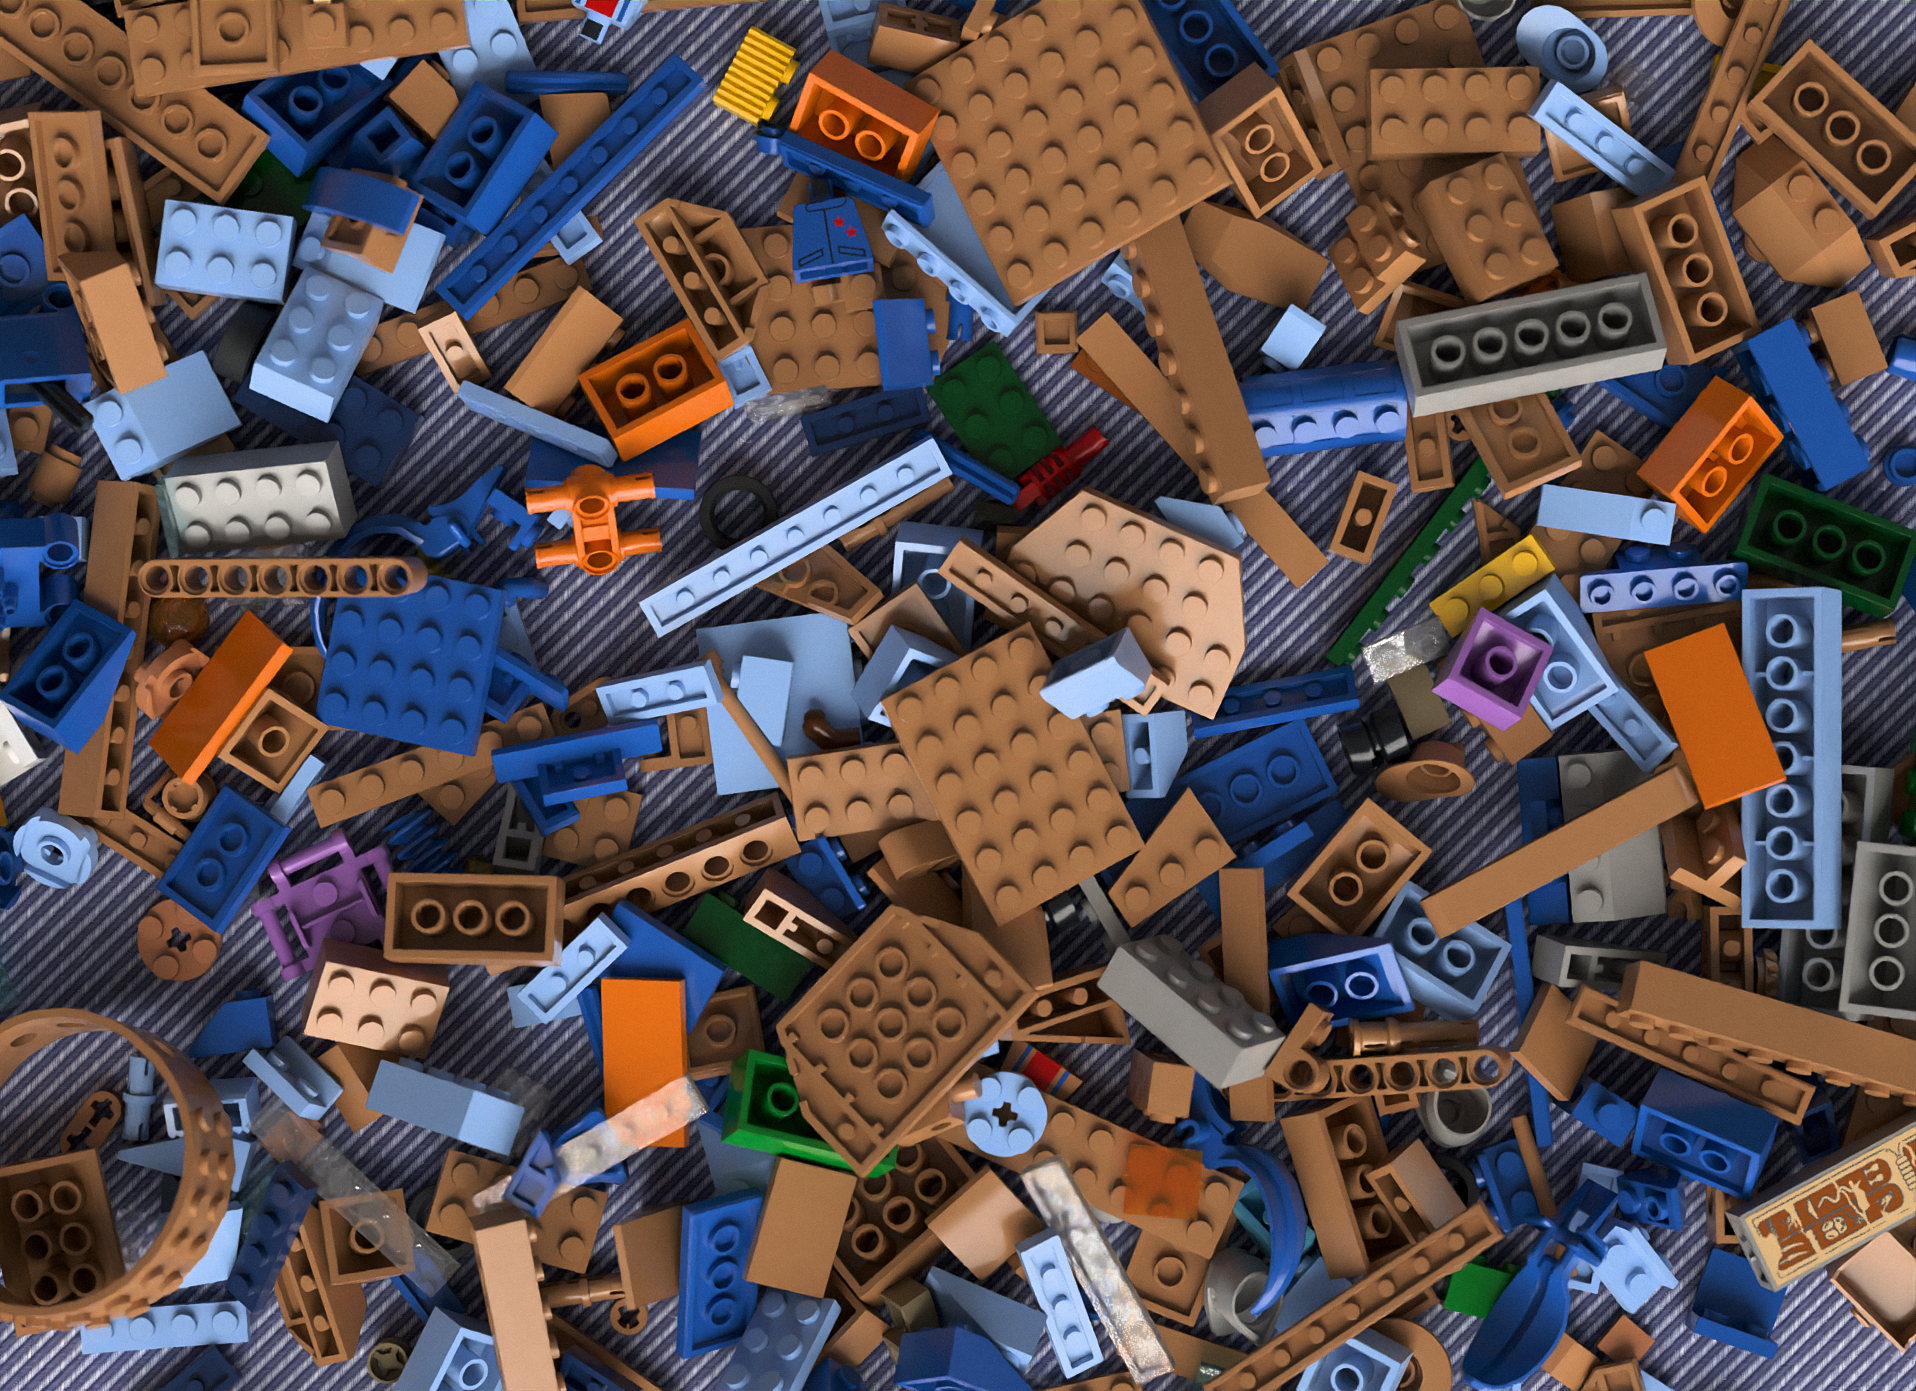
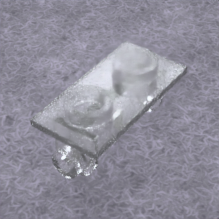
[1360,615,1451,684]

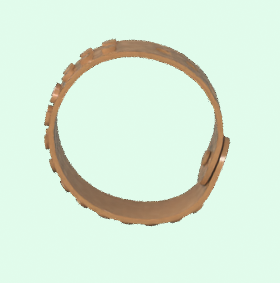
[0,1007,236,1331]

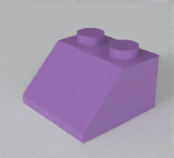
[1431,607,1554,731]

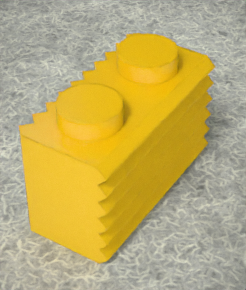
[713,26,800,128]

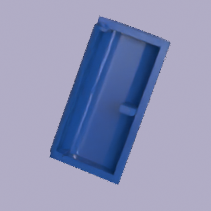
[1237,359,1407,458]

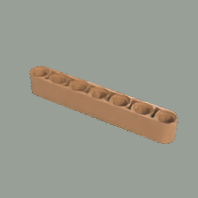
[138,556,428,598]
[1419,763,1699,939]
[1220,1044,1512,1102]

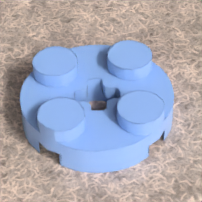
[13,807,98,889]
[964,1070,1047,1157]

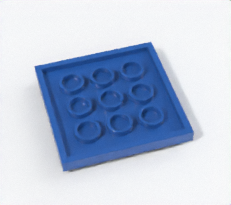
[315,566,508,756]

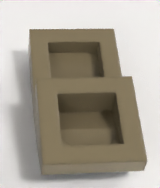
[1377,646,1452,740]

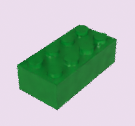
[720,1049,898,1179]

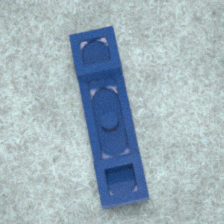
[301,167,421,236]

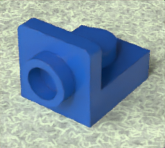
[414,204,476,250]

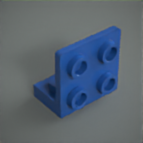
[784,834,871,919]
[1684,1247,1788,1360]

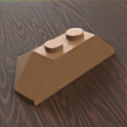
[1731,134,1871,290]
[633,198,771,363]
[273,1204,368,1367]

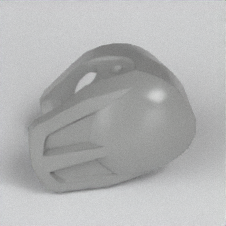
[1413,1058,1492,1148]
[1204,1247,1283,1346]

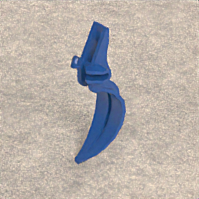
[310,464,508,660]
[1174,1070,1307,1316]
[1460,1178,1619,1389]

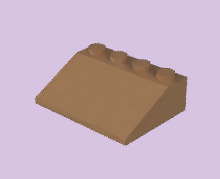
[833,1136,979,1310]
[0,1147,127,1337]

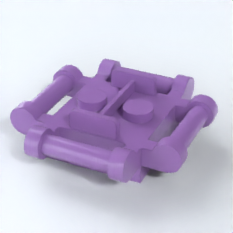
[250,827,395,982]

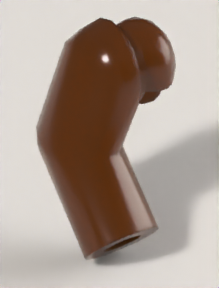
[802,709,861,750]

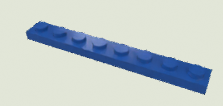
[435,53,707,321]

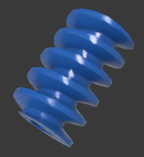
[382,808,466,874]

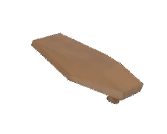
[1183,200,1330,311]
[962,863,1053,990]

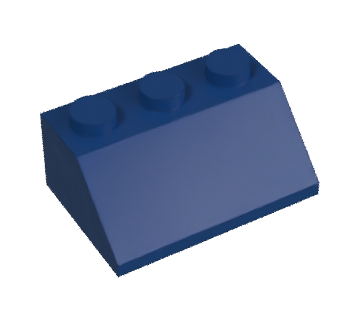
[407,81,559,237]
[1631,1067,1780,1202]

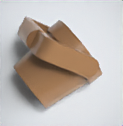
[143,769,220,842]

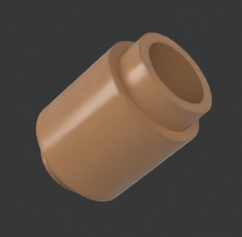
[27,443,83,509]

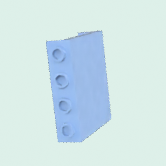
[880,160,1052,337]
[696,613,872,795]

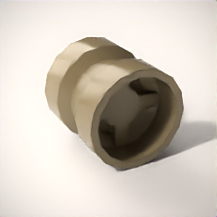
[367,1336,413,1384]

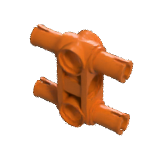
[525,465,662,575]

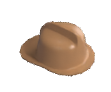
[1375,740,1475,802]

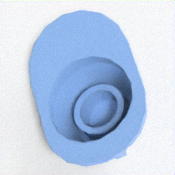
[1516,4,1609,93]

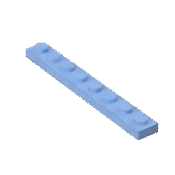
[637,435,952,638]

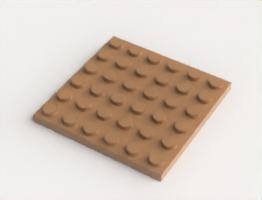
[903,0,1234,306]

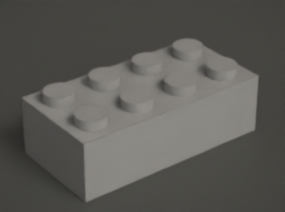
[164,441,357,554]
[1097,934,1286,1090]

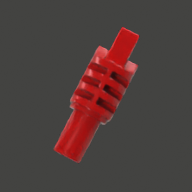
[1011,425,1109,513]

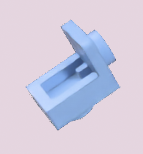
[712,343,772,409]

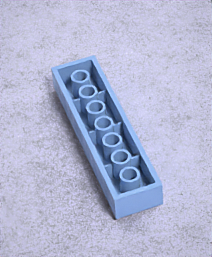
[1742,587,1842,929]

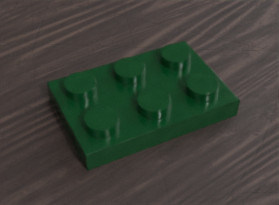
[925,341,1064,480]

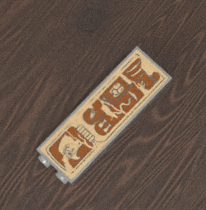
[1724,1108,1916,1292]

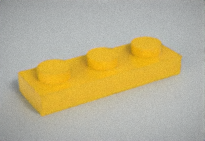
[1429,532,1557,638]

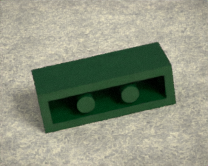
[680,889,813,1003]

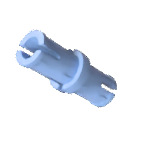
[122,1053,157,1141]

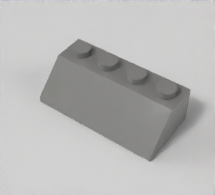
[1558,748,1667,923]
[1839,841,1916,1020]

